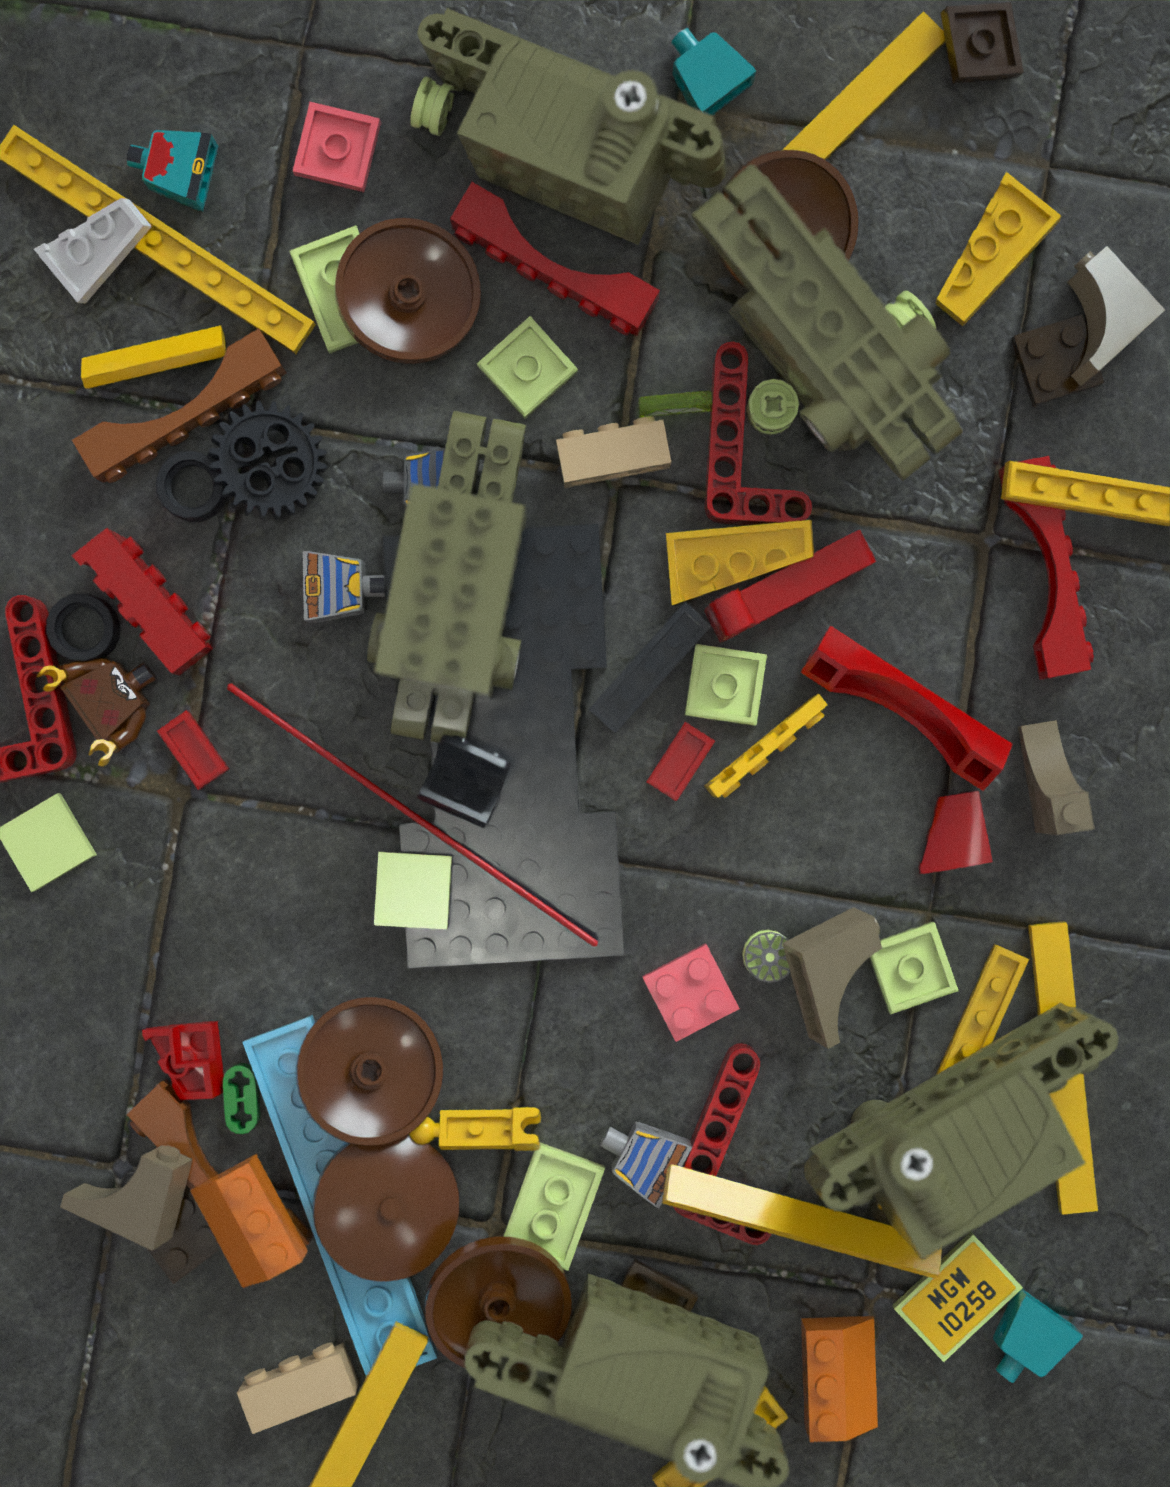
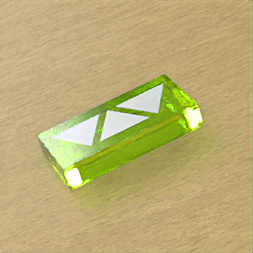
[638,390,712,418]

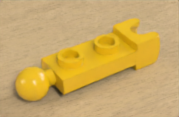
[409,1107,541,1151]

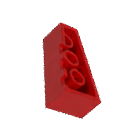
[72,528,213,676]

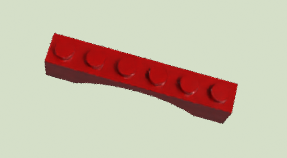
[450,182,660,336]
[998,456,1094,680]
[801,625,1013,791]

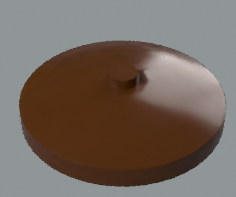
[718,150,858,289]
[335,218,481,364]
[296,997,443,1146]
[312,1134,459,1282]
[425,1236,572,1368]

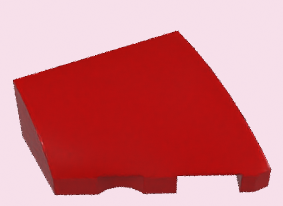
[918,790,993,874]
[142,1021,224,1100]

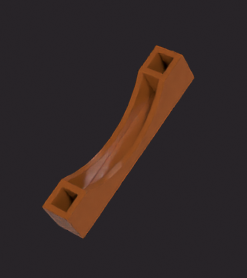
[72,328,287,483]
[126,1079,314,1246]

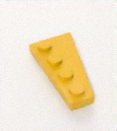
[936,172,1061,326]
[666,520,814,605]
[704,694,828,798]

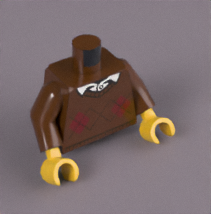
[37,658,157,766]

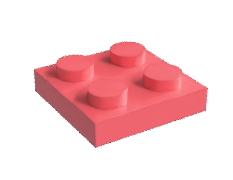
[293,102,381,192]
[642,943,740,1042]

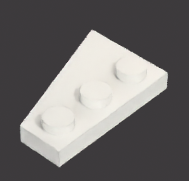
[34,198,152,303]

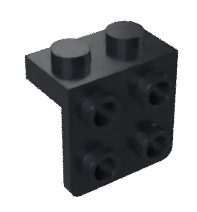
[417,735,511,828]

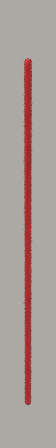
[227,684,598,947]

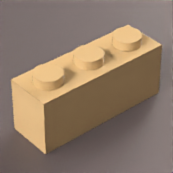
[556,416,671,488]
[237,1342,359,1434]

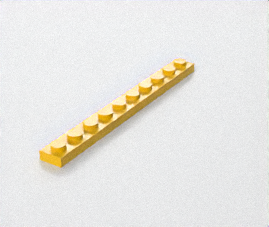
[0,125,316,354]

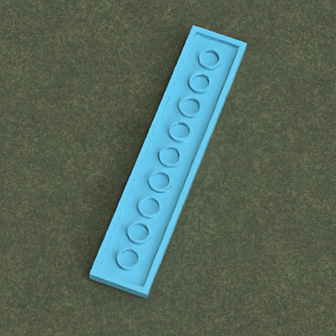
[242,1015,438,1377]

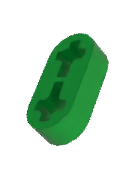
[223,1063,260,1134]

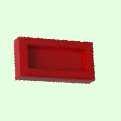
[157,710,229,790]
[646,722,715,802]

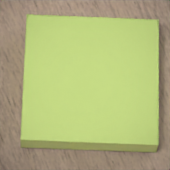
[477,316,578,419]
[685,644,767,726]
[0,793,97,892]
[374,852,452,929]
[869,922,959,1015]

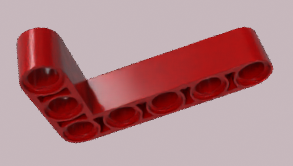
[705,341,812,525]
[704,530,877,643]
[0,595,77,783]
[673,1043,771,1245]

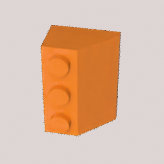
[190,1154,308,1288]
[801,1316,878,1442]

